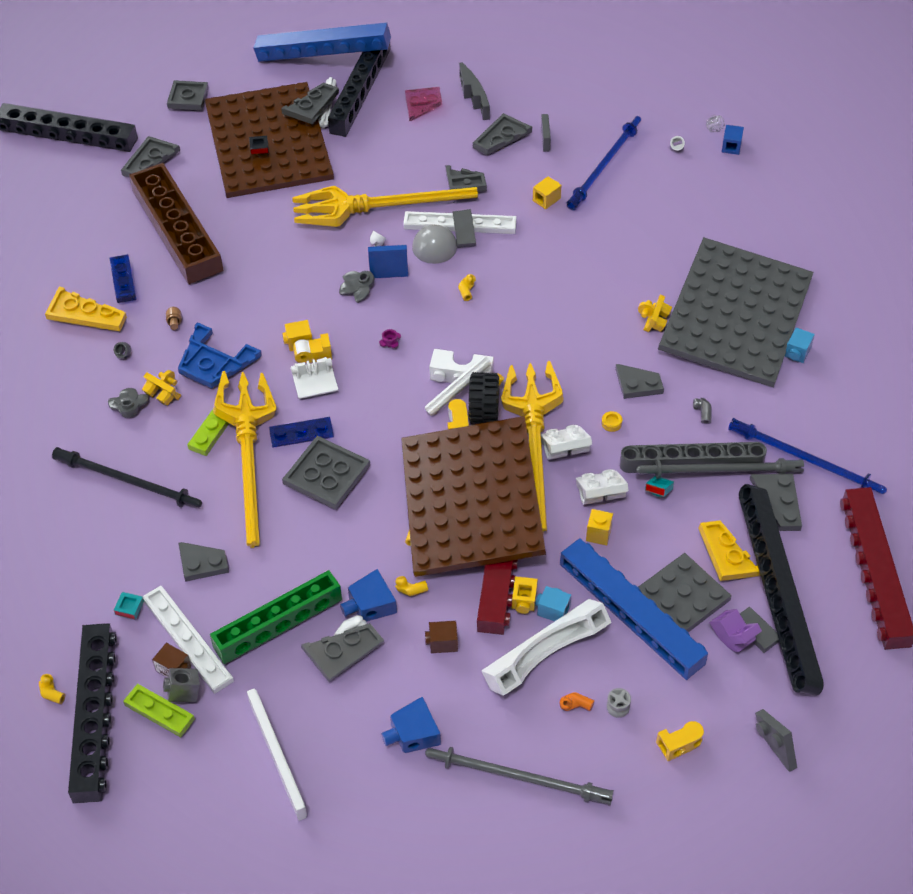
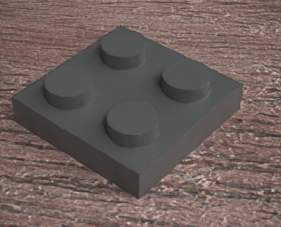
[167,80,209,110]

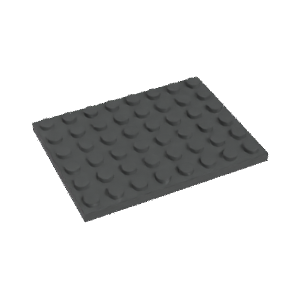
[658,237,814,388]

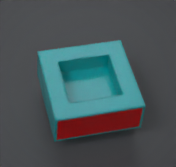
[645,476,674,497]
[113,592,144,620]

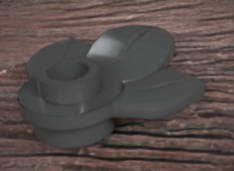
[339,271,374,303]
[108,388,149,417]

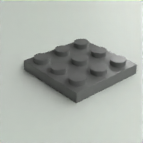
[282,436,370,510]
[638,553,732,632]

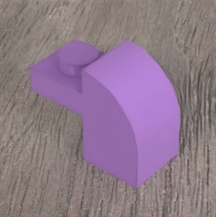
[709,609,762,652]

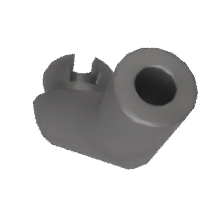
[693,397,712,423]

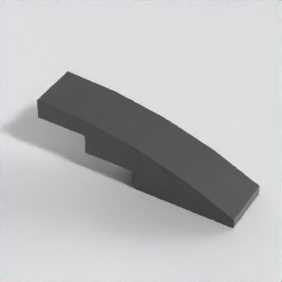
[459,62,490,120]

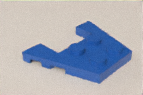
[178,322,262,388]

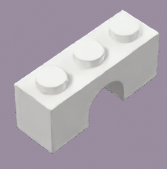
[429,349,494,383]

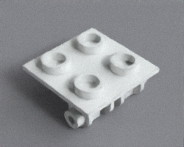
[291,357,339,399]

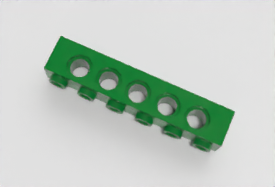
[210,570,342,664]

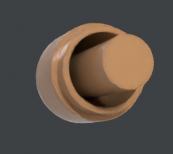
[166,307,182,330]

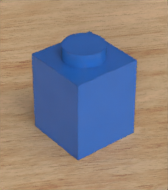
[721,125,744,155]

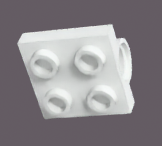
[541,425,592,460]
[576,469,628,505]

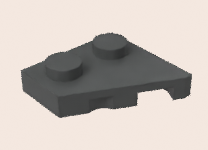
[615,364,664,399]
[178,542,229,582]
[755,709,797,772]

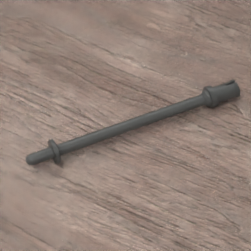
[636,458,804,479]
[425,747,614,806]

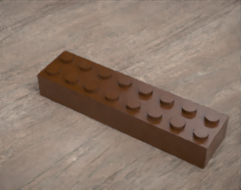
[129,163,224,284]

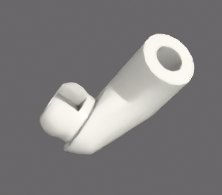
[334,615,367,636]

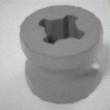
[607,688,631,718]

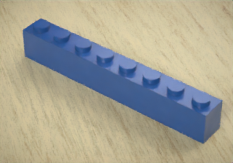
[253,22,391,62]
[560,538,708,680]

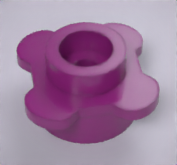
[379,329,401,348]

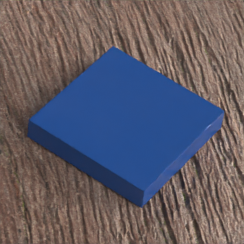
[368,245,408,278]

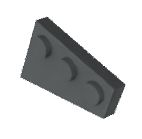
[281,82,339,124]
[473,113,532,155]
[121,136,180,177]
[750,474,802,531]
[301,623,384,682]

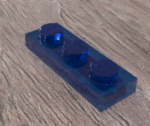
[109,254,137,303]
[269,417,334,448]

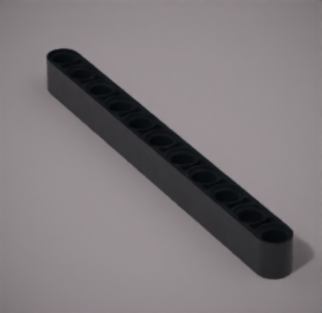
[739,484,824,696]

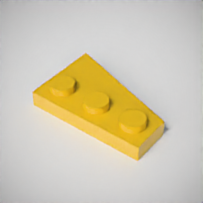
[698,520,761,581]

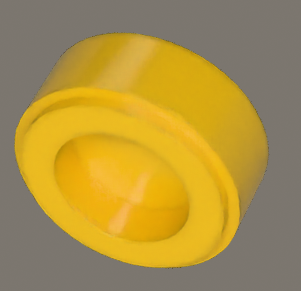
[601,411,623,432]

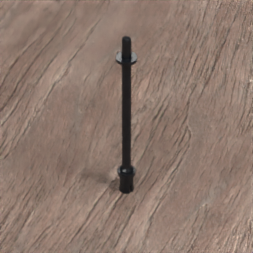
[52,447,202,508]

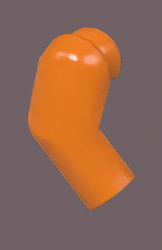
[559,692,595,711]

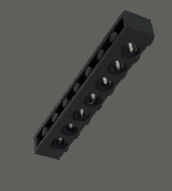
[328,44,391,137]
[0,103,138,152]
[68,623,117,803]

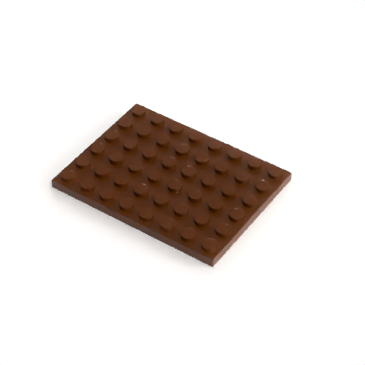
[205,82,334,198]
[401,416,546,577]

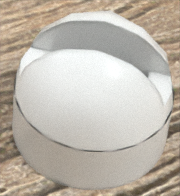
[670,136,685,151]
[370,231,386,246]

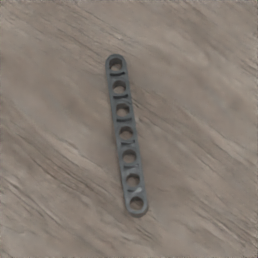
[619,442,767,473]

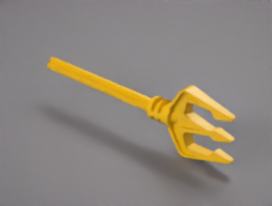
[292,186,478,227]
[501,361,564,531]
[213,371,276,548]

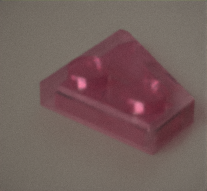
[405,87,442,121]

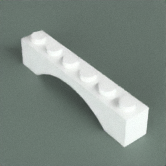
[481,599,612,696]

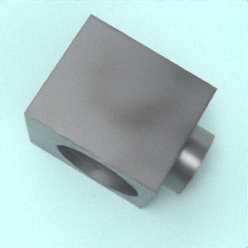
[163,668,200,702]

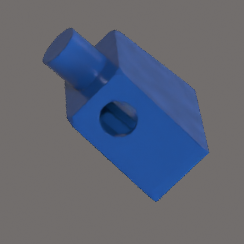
[340,569,397,622]
[381,697,441,753]

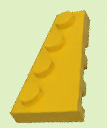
[45,286,127,331]

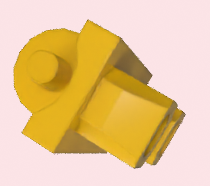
[638,294,672,332]
[142,370,182,406]

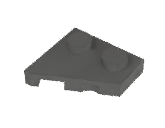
[445,165,487,192]

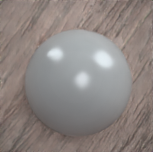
[412,225,457,264]

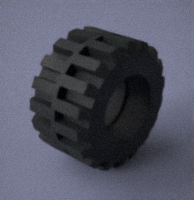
[468,372,499,424]

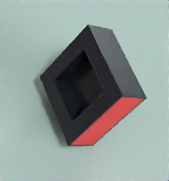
[249,135,269,155]

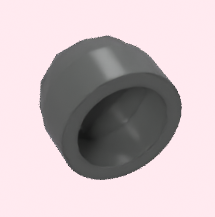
[113,342,131,358]

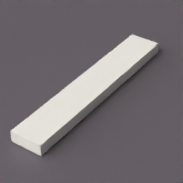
[403,211,516,234]
[143,586,234,694]
[247,688,307,821]

